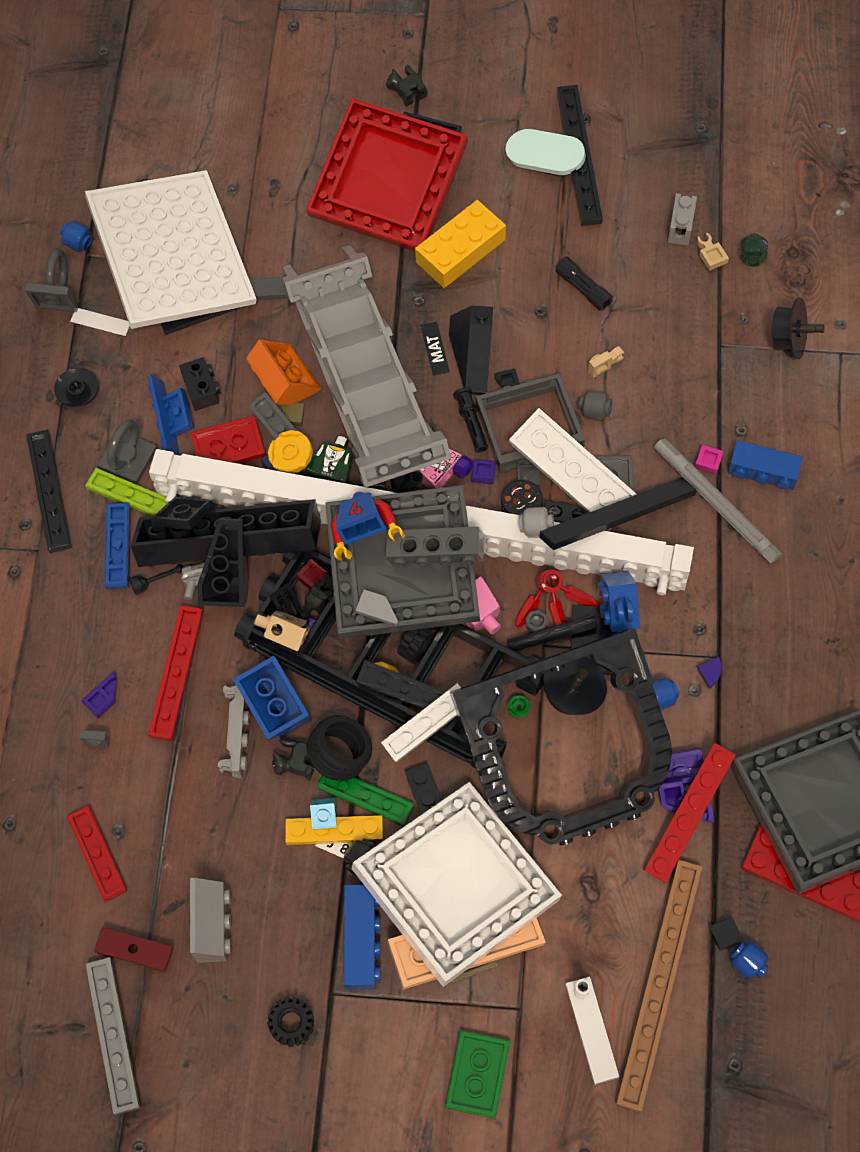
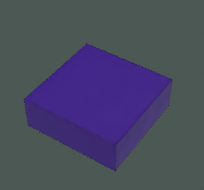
[471,459,496,484]

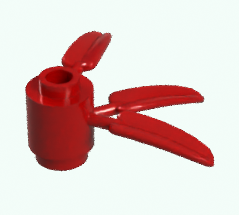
[515,569,600,628]

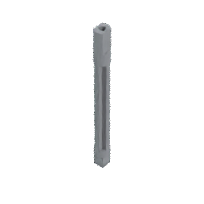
[654,439,782,564]

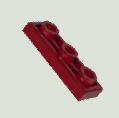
[94,927,173,972]

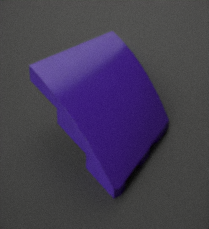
[659,747,715,823]

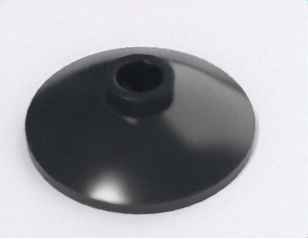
[54,368,98,407]

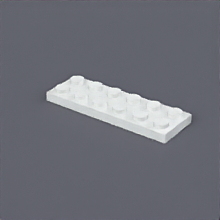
[508,408,637,531]

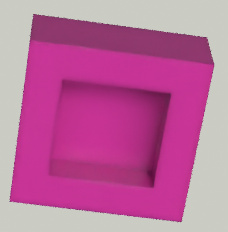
[695,445,724,474]

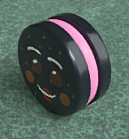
[501,480,543,515]

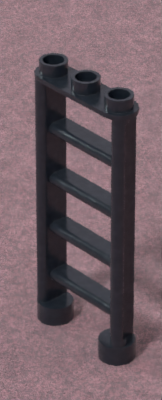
[234,550,545,769]

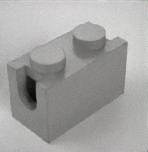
[668,193,697,246]

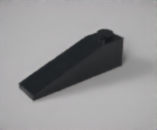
[449,306,493,395]
[197,518,248,607]

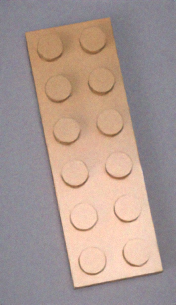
[387,918,546,990]

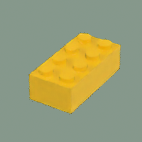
[415,200,506,288]

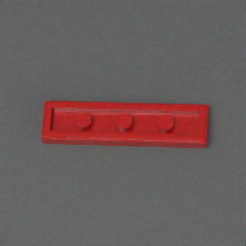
[66,805,127,902]

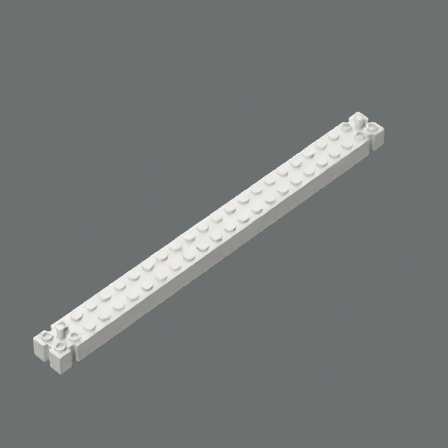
[149,449,694,596]

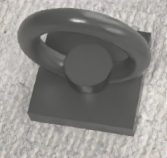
[25,249,79,312]
[97,420,158,485]

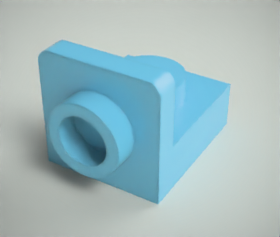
[310,797,336,829]

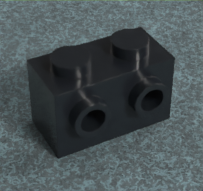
[179,357,221,411]

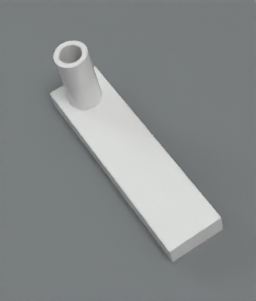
[381,683,461,762]
[565,977,619,1085]

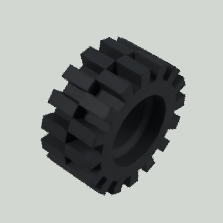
[397,627,437,664]
[267,997,314,1047]

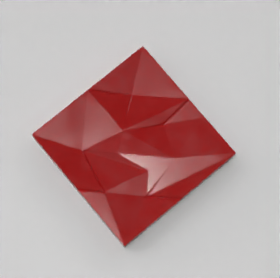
[306,98,468,252]

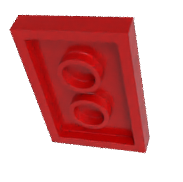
[191,416,266,464]

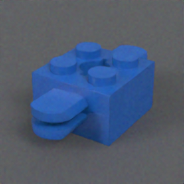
[598,571,640,632]

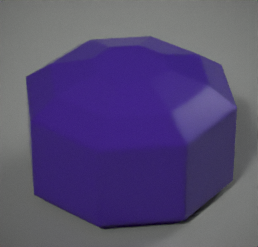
[453,456,473,479]

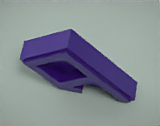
[81,672,117,718]

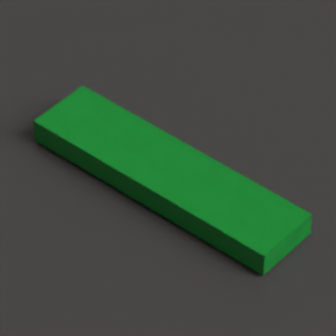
[317,775,414,827]

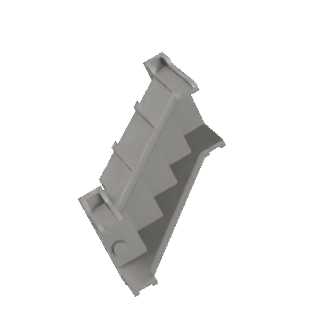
[282,246,451,488]

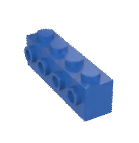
[344,885,381,990]

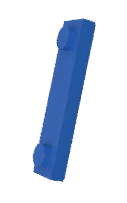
[104,503,130,589]

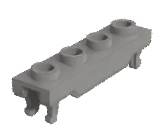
[218,685,250,778]

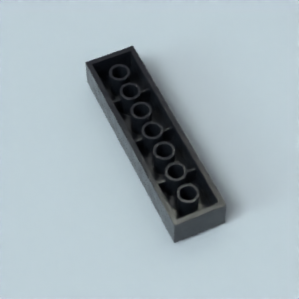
[131,499,321,567]

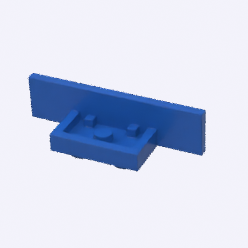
[147,374,194,456]

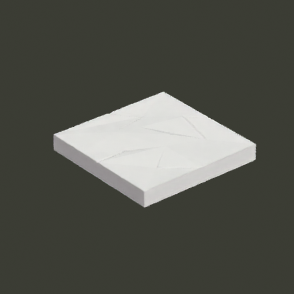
[352,782,562,987]

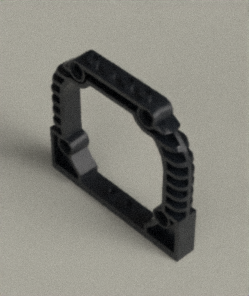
[449,628,672,846]

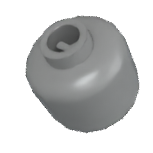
[519,507,554,538]

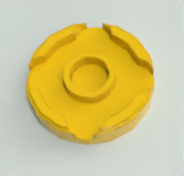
[268,430,313,474]

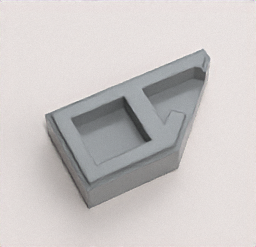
[355,589,399,626]

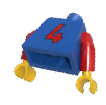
[331,492,405,561]

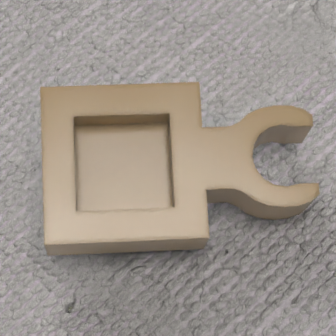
[697,233,729,271]
[588,346,624,378]

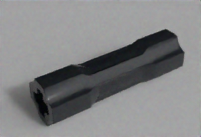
[555,257,613,311]

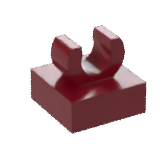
[295,559,328,590]

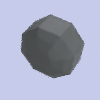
[525,610,548,632]

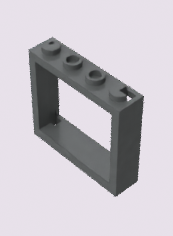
[476,373,585,474]

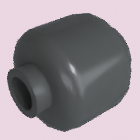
[579,390,612,421]

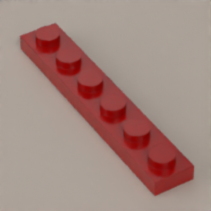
[148,605,204,741]
[644,743,736,883]

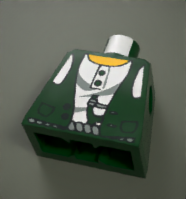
[305,436,353,484]

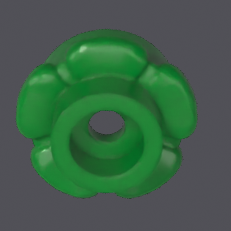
[507,695,531,718]

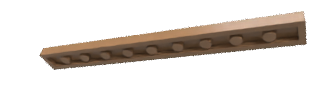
[616,860,702,1113]

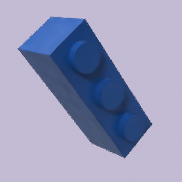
[728,440,803,490]

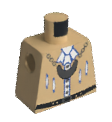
[254,610,312,651]

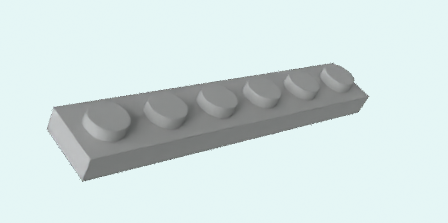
[85,957,140,1115]

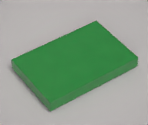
[445,1030,510,1119]

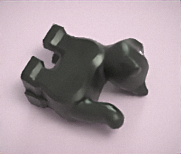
[386,65,428,107]
[300,573,334,619]
[272,737,314,781]

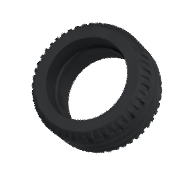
[306,715,372,781]

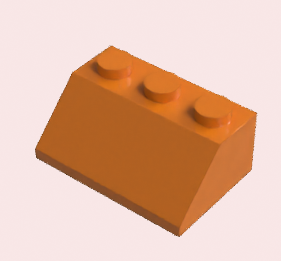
[246,339,321,405]

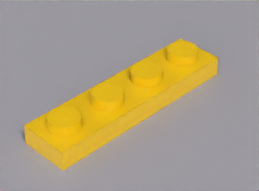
[286,815,383,845]

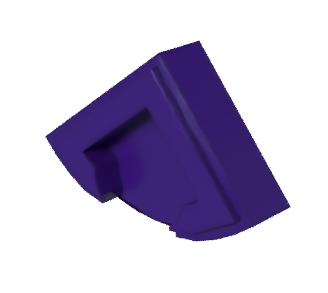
[697,657,722,689]

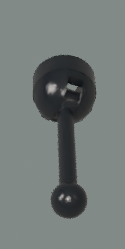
[129,565,183,595]

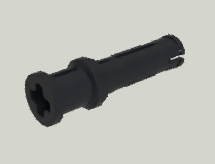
[453,387,489,453]

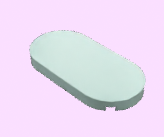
[506,129,586,175]

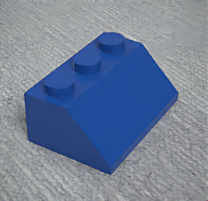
[233,656,312,740]

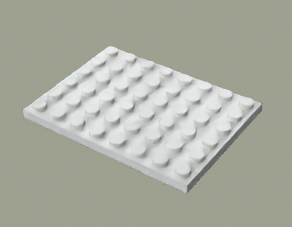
[85,170,257,329]

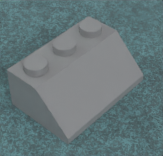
[190,878,231,963]

